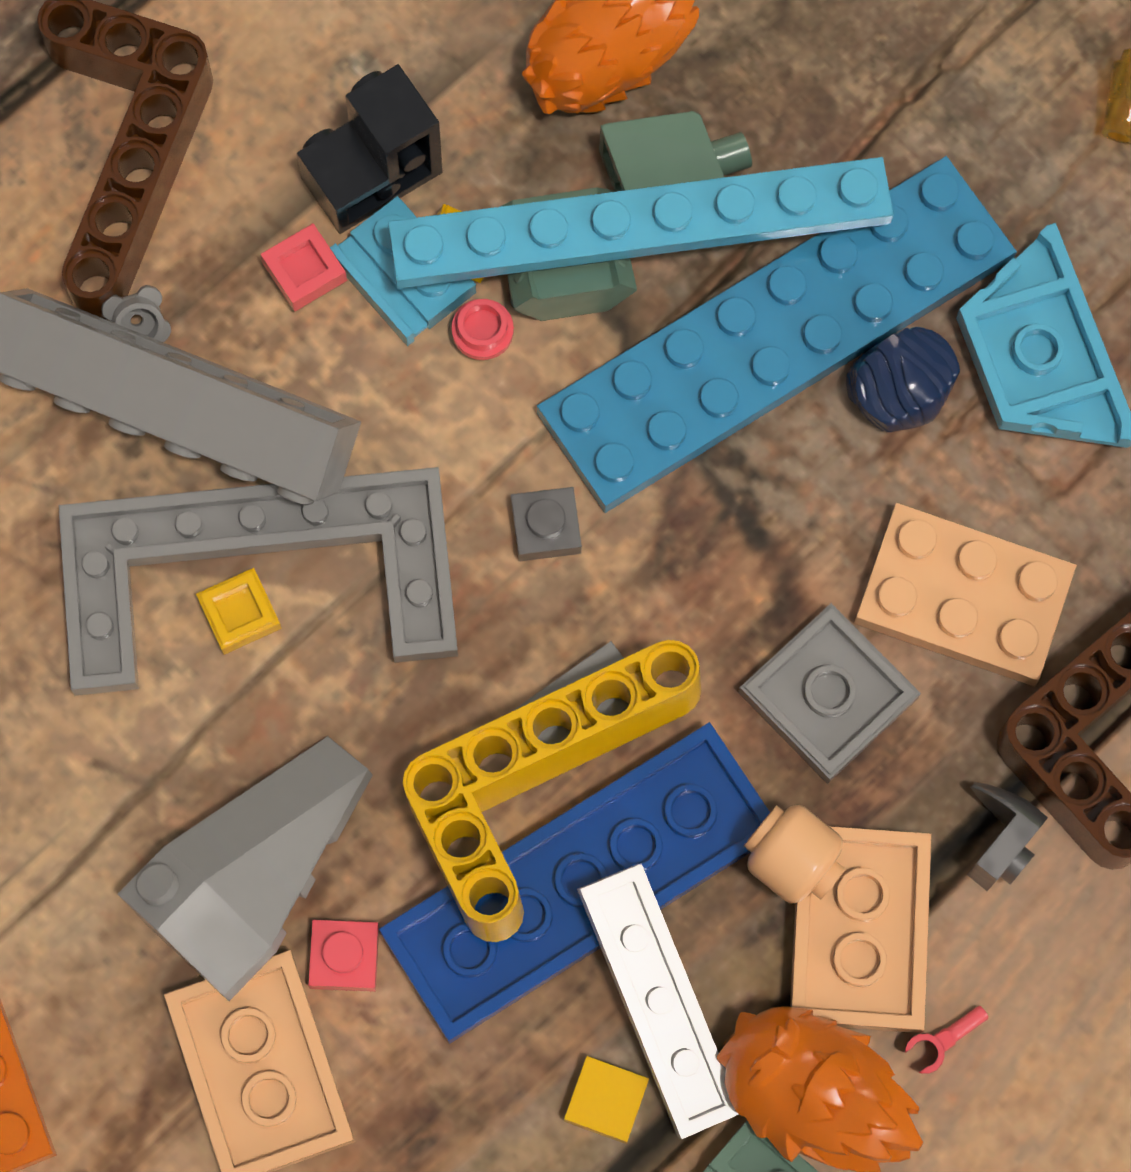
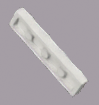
[577,864,739,1139]

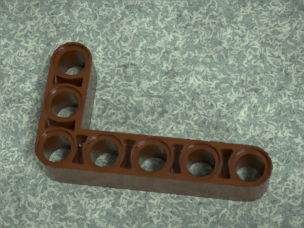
[37,0,213,319]
[997,611,1131,870]

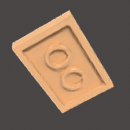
[854,503,1077,687]
[790,827,931,1033]
[164,950,355,1172]

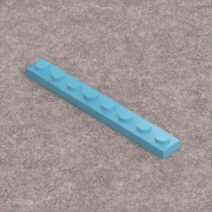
[388,157,894,289]

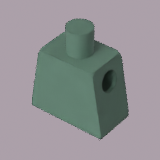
[599,111,752,192]

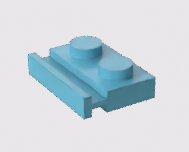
[330,196,476,347]

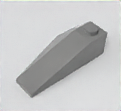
[118,736,373,1001]

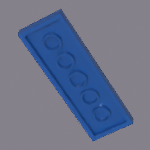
[379,722,770,1044]

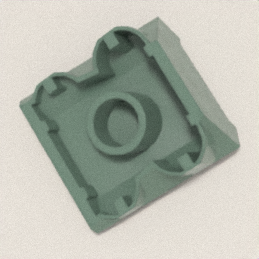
[500,187,637,321]

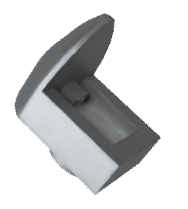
[967,782,1048,891]

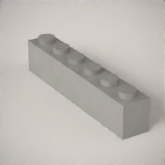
[0,288,361,504]

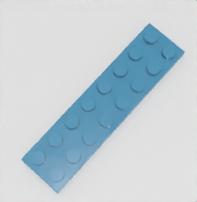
[537,156,1017,513]

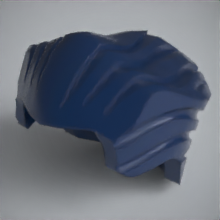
[846,327,960,432]

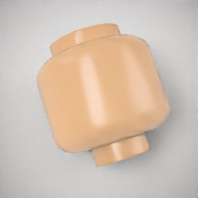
[744,804,845,903]

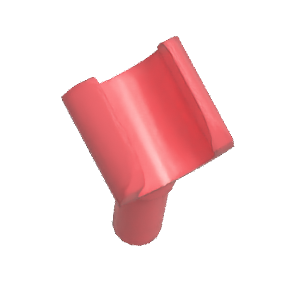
[905,1006,988,1074]

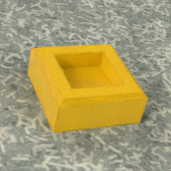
[196,568,282,655]
[564,1056,649,1144]

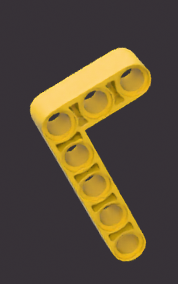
[403,640,701,942]

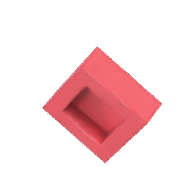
[260,223,347,312]
[308,920,379,992]

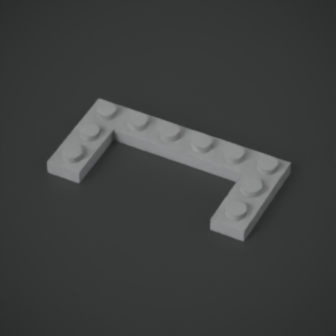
[59,467,458,696]

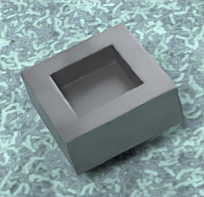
[511,487,582,561]

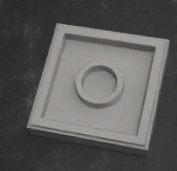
[738,603,921,784]

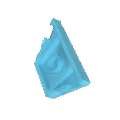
[956,223,1131,448]

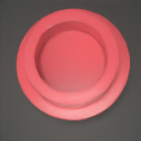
[452,299,514,360]

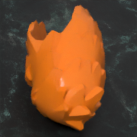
[522,0,699,114]
[717,1007,924,1172]

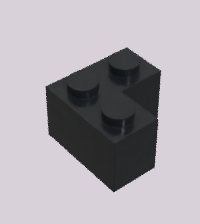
[297,64,443,234]

